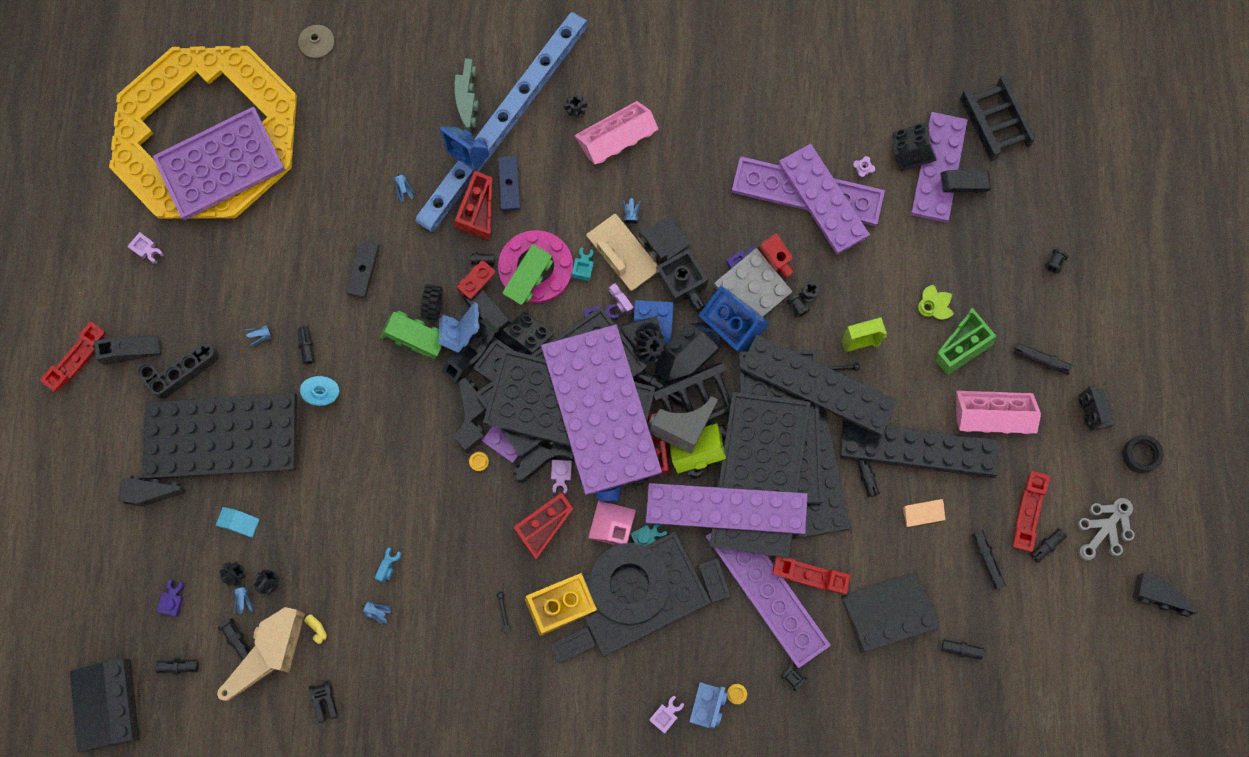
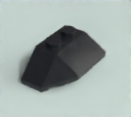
[654,322,720,384]

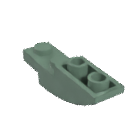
[455,58,479,134]

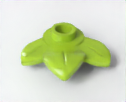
[918,285,954,320]

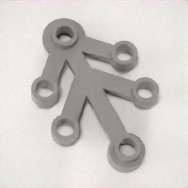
[1077,498,1135,561]

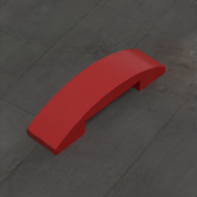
[40,321,106,392]
[1012,471,1050,552]
[772,557,850,594]

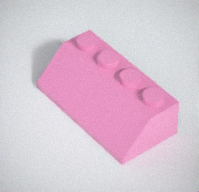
[574,101,658,164]
[956,391,1041,434]

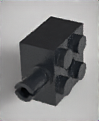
[656,249,708,312]

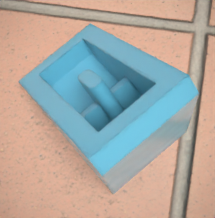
[216,507,260,538]

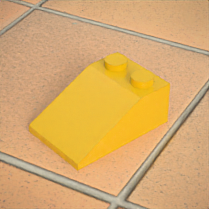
[525,573,597,636]

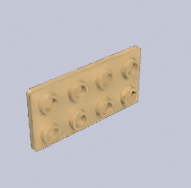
[587,214,658,291]

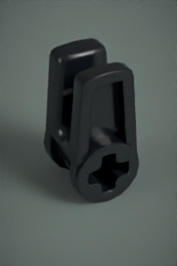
[309,680,339,723]

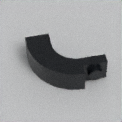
[441,318,499,383]

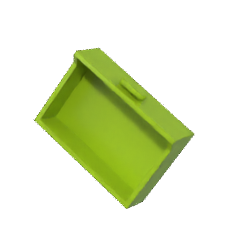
[841,317,887,353]
[670,423,726,474]

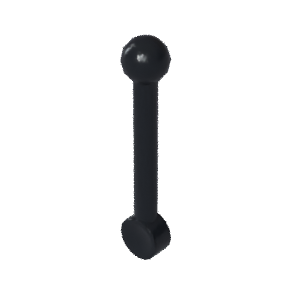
[824,363,860,370]
[497,592,511,633]

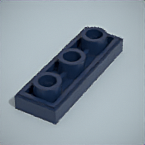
[498,156,520,211]

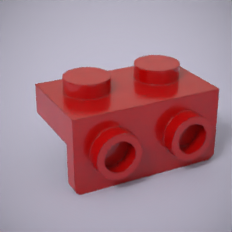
[457,260,496,299]

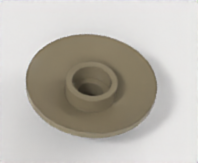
[298,25,335,59]

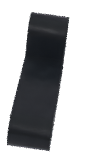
[138,343,219,399]

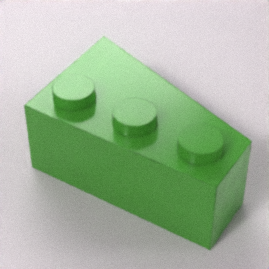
[502,243,553,305]
[936,308,996,376]
[379,311,442,359]

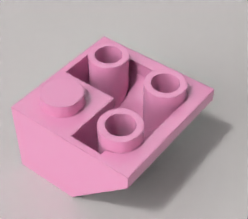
[588,500,636,545]

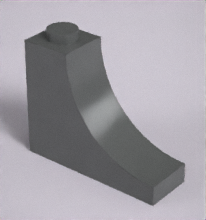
[648,396,718,454]

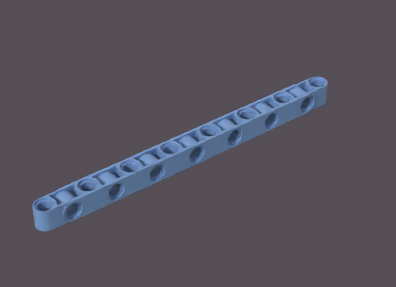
[416,12,588,232]

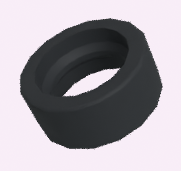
[1122,435,1164,473]

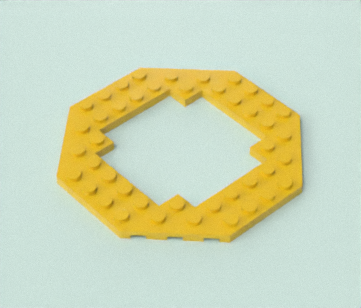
[109,46,297,219]

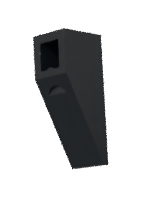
[94,335,161,365]
[118,476,186,507]
[1132,573,1198,617]

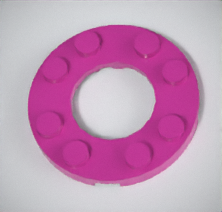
[498,230,573,304]

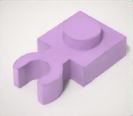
[128,232,164,264]
[609,283,634,317]
[551,460,572,495]
[649,696,684,734]

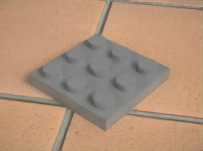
[713,248,792,317]

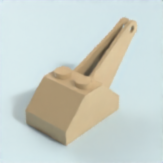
[217,607,305,701]

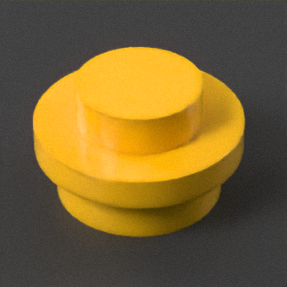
[469,452,489,471]
[727,684,747,705]

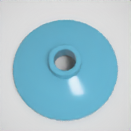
[300,376,339,406]

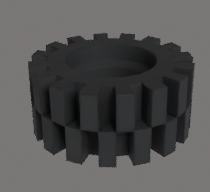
[420,284,443,320]

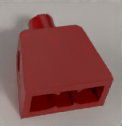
[757,233,795,278]

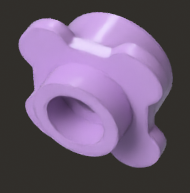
[853,156,875,177]

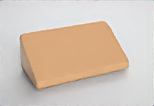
[902,499,945,527]

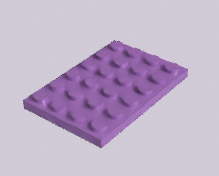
[153,107,285,220]

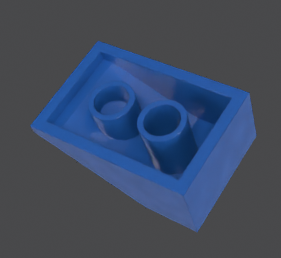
[440,126,489,171]
[699,286,770,352]
[634,300,673,363]

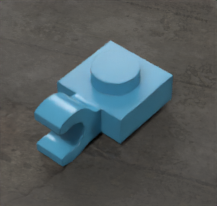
[375,548,402,583]

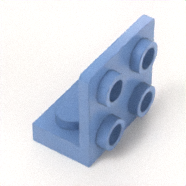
[438,302,479,353]
[689,683,728,729]

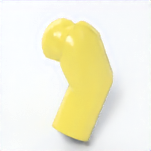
[304,615,327,644]

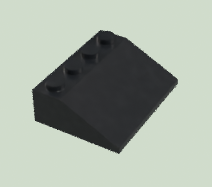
[841,572,941,653]
[70,658,140,752]

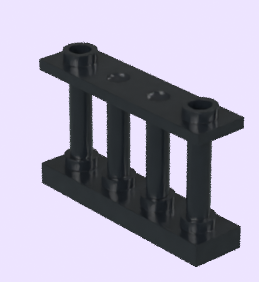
[960,76,1035,161]
[653,362,731,420]

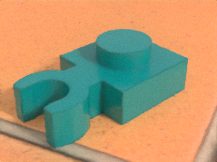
[571,247,594,281]
[630,524,667,546]

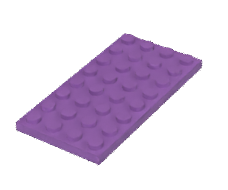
[541,325,662,496]

